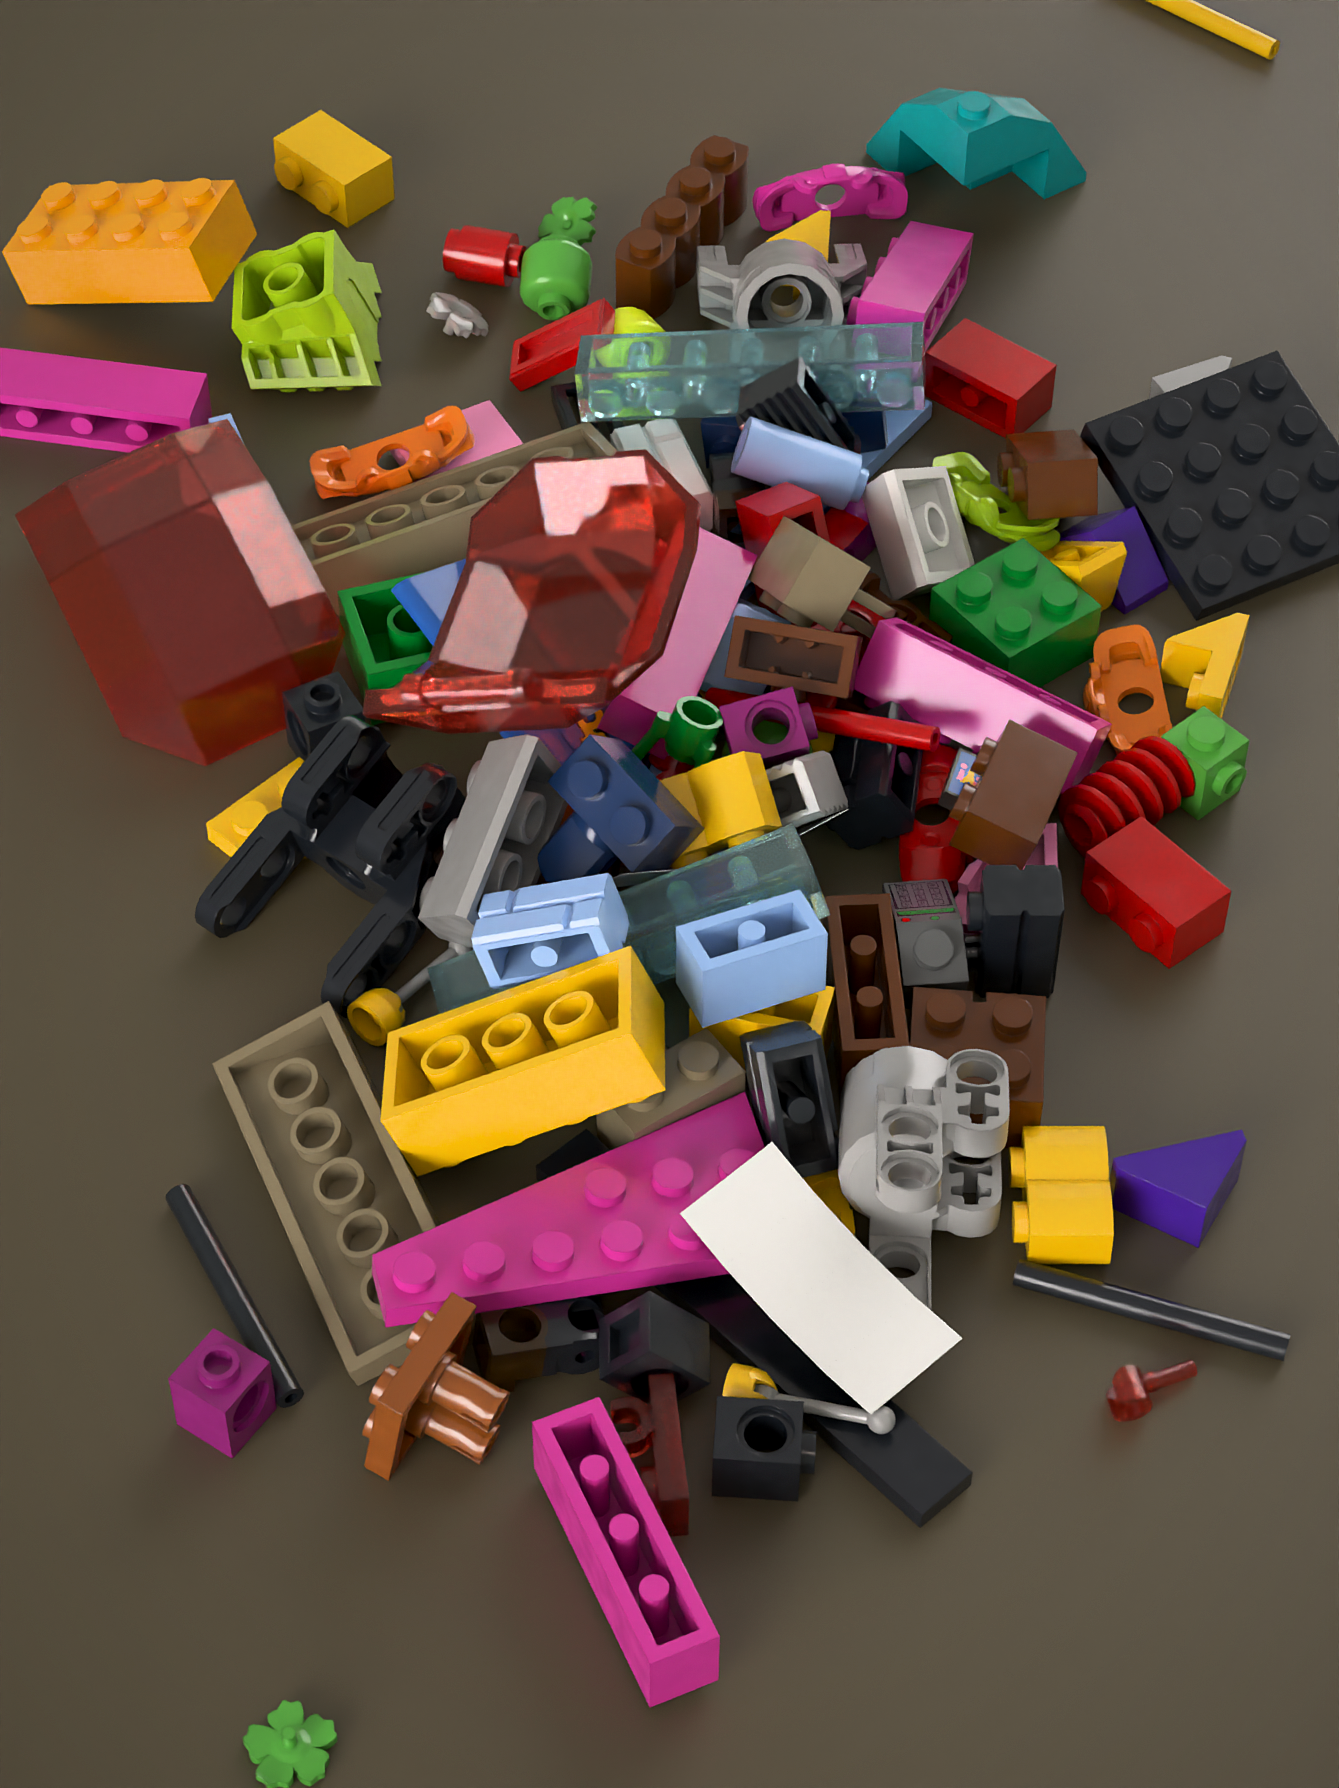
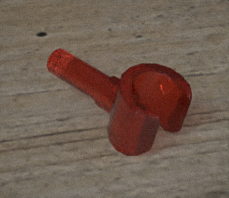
[1106,1360,1197,1422]

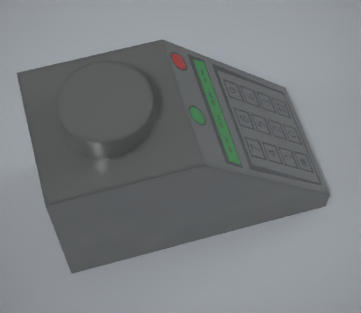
[882,879,969,1009]

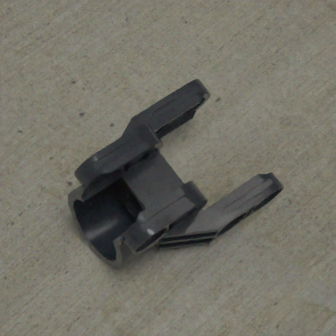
[195,715,466,1018]

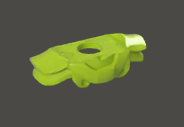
[932,452,1060,551]

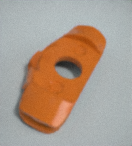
[310,405,475,499]
[1083,624,1172,755]

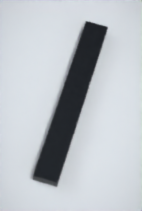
[536,1129,973,1528]

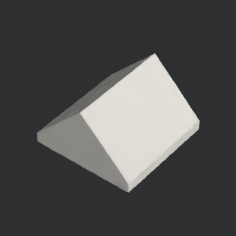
[862,466,975,601]

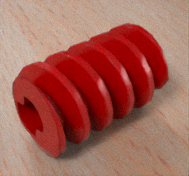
[1058,736,1195,858]

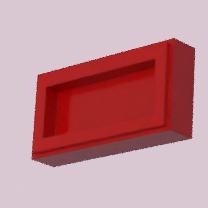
[509,298,615,392]

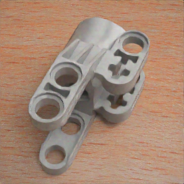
[697,238,867,389]
[838,1046,1010,1310]

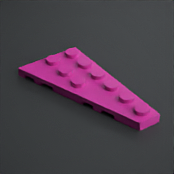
[372,1092,765,1327]

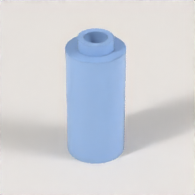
[731,416,869,510]

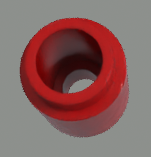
[443,225,526,287]

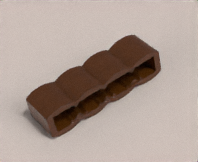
[615,135,749,319]

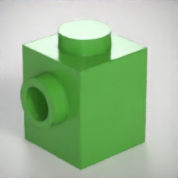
[1161,706,1250,820]

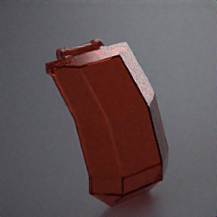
[15,419,346,767]
[363,449,701,734]

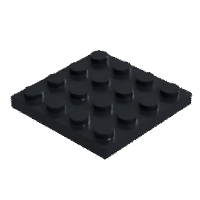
[1080,350,1339,621]

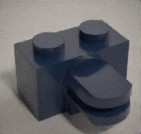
[537,734,704,883]

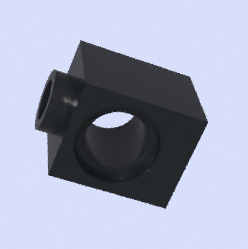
[282,671,366,761]
[599,1291,711,1411]
[712,1396,817,1502]

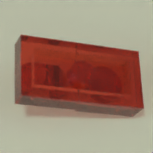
[610,1373,689,1537]

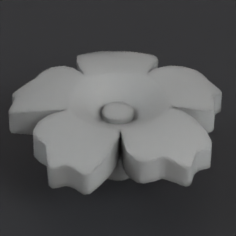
[426,292,489,338]

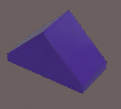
[1059,506,1169,615]
[1109,1129,1247,1248]

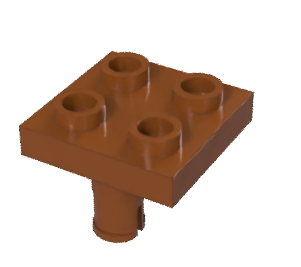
[362,1292,510,1481]

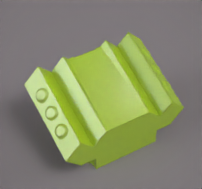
[232,229,382,393]

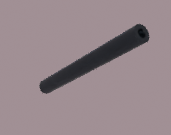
[165,1184,304,1408]
[1013,1259,1291,1361]

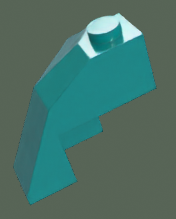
[866,88,1087,199]

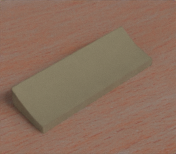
[265,421,635,626]
[212,1001,477,1386]

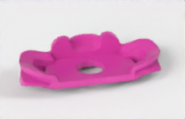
[752,163,908,232]

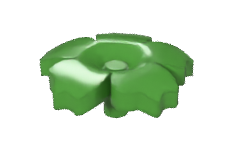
[538,197,597,246]
[243,1700,338,1788]

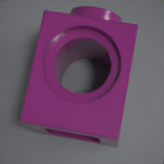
[719,686,818,770]
[168,1328,277,1459]

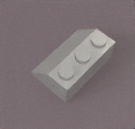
[418,734,568,948]

